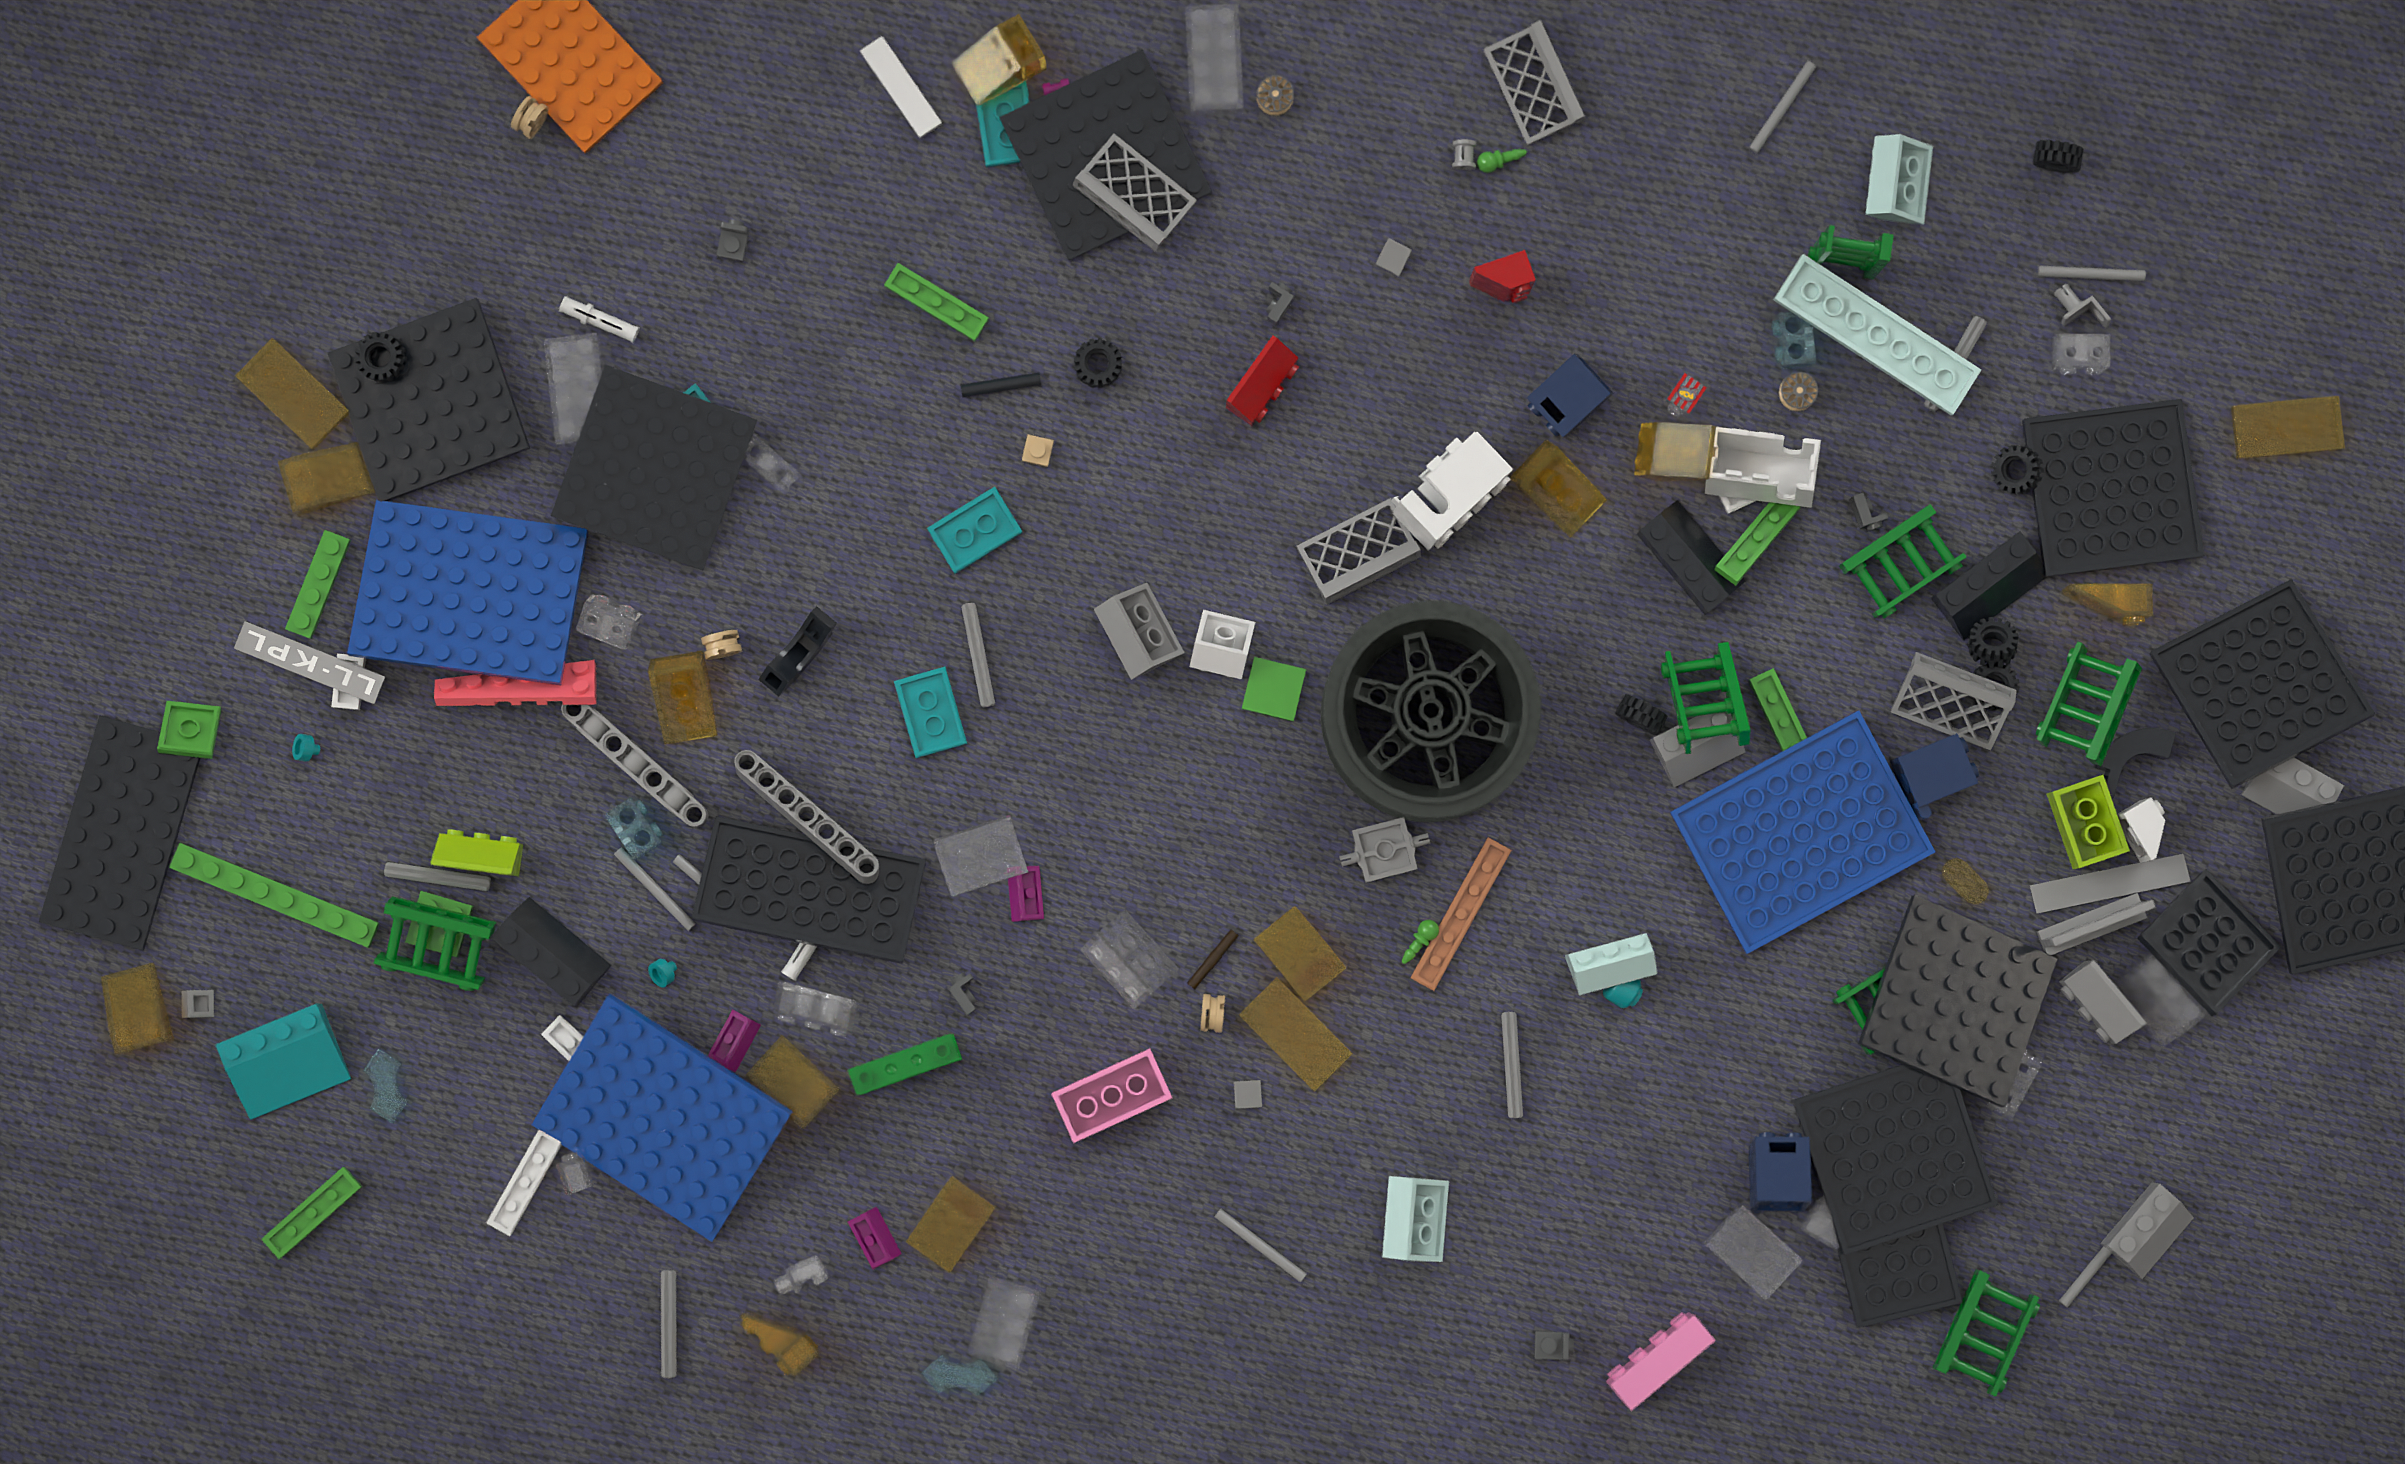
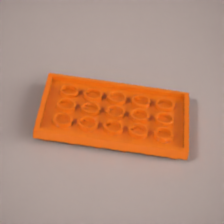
[477,0,663,154]

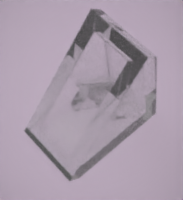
[1798,1195,1839,1250]

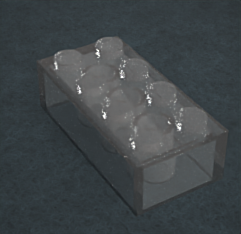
[1185,4,1244,117]
[544,333,604,449]

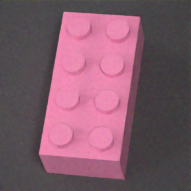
[1051,1049,1172,1143]
[1606,1312,1715,1410]

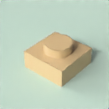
[1022,435,1054,467]

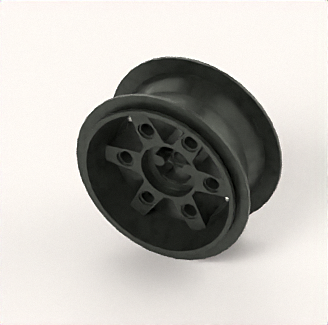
[1321,601,1541,822]

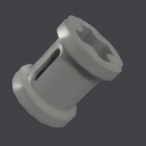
[1452,139,1476,170]

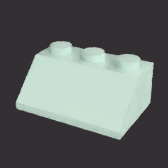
[1866,134,1933,224]
[1565,934,1657,995]
[1382,1176,1449,1262]

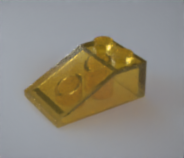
[1634,422,1716,482]
[1509,440,1607,538]
[277,442,375,516]
[2062,584,2153,626]
[648,650,718,744]
[101,962,174,1055]
[746,1035,841,1129]

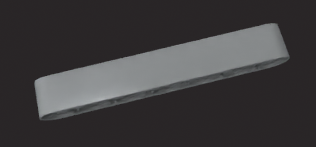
[734,750,879,884]

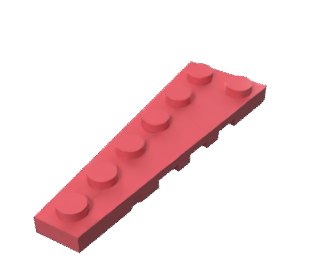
[434,660,597,706]

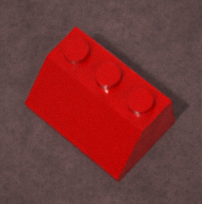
[1469,250,1536,304]
[1226,335,1299,426]

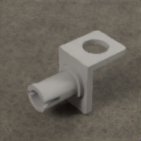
[2054,284,2111,328]

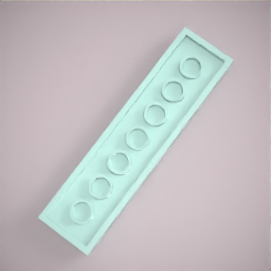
[1773,254,1981,415]

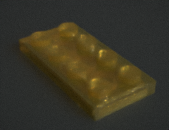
[235,338,349,450]
[2231,396,2345,459]
[1239,977,1352,1092]

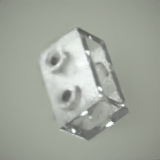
[2052,334,2110,374]
[576,594,642,650]

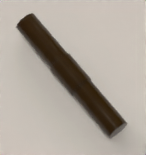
[1187,929,1239,990]

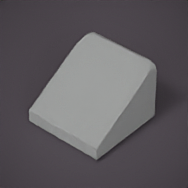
[1376,238,1412,276]
[181,990,214,1018]
[1234,1080,1262,1109]

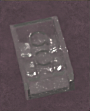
[1703,1204,1803,1300]

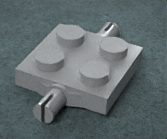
[1339,817,1430,883]

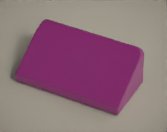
[1007,866,1044,922]
[708,1009,761,1072]
[848,1207,901,1269]

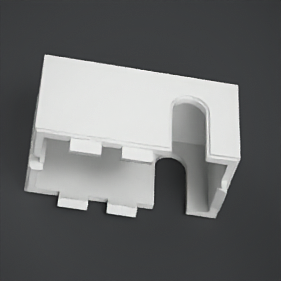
[1705,427,1821,507]
[1391,432,1513,551]

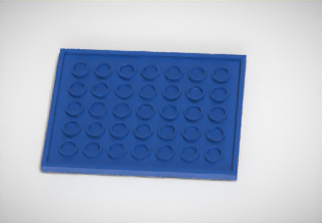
[347,500,588,685]
[1669,710,1935,954]
[532,994,793,1242]

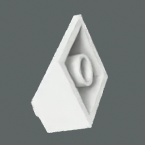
[1190,610,1255,679]
[2117,798,2165,863]

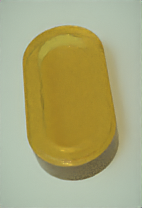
[1942,858,1989,904]

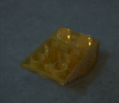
[952,14,1047,106]
[1253,906,1347,1002]
[906,1175,997,1273]
[740,1311,822,1377]

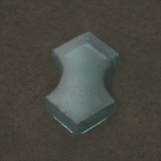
[363,1048,409,1123]
[921,1355,998,1396]

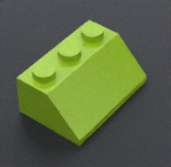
[2046,775,2130,870]
[431,829,523,877]

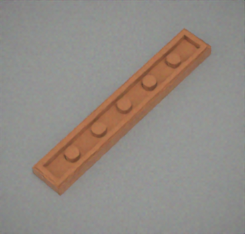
[1411,837,1511,991]

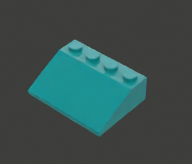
[215,1004,351,1120]

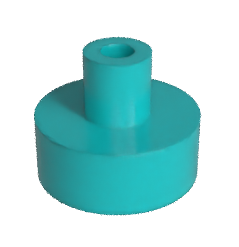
[292,734,320,762]
[648,959,677,988]

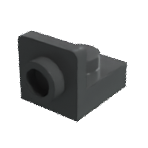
[716,219,750,262]
[1266,282,1294,327]
[1849,493,1888,531]
[948,972,977,1016]
[1534,1331,1574,1361]

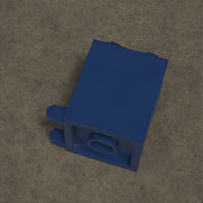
[1527,354,1614,437]
[1890,733,1979,821]
[1749,1132,1811,1213]

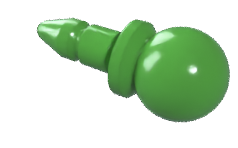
[1477,149,1527,173]
[1402,920,1439,964]

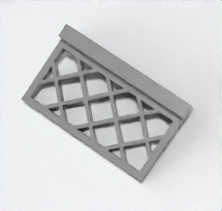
[1484,20,1586,145]
[1073,134,1197,252]
[1297,498,1421,605]
[1891,652,2016,750]
[2037,893,2155,955]

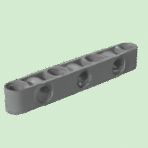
[561,703,708,828]

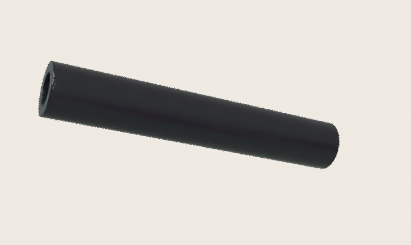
[960,372,1041,397]

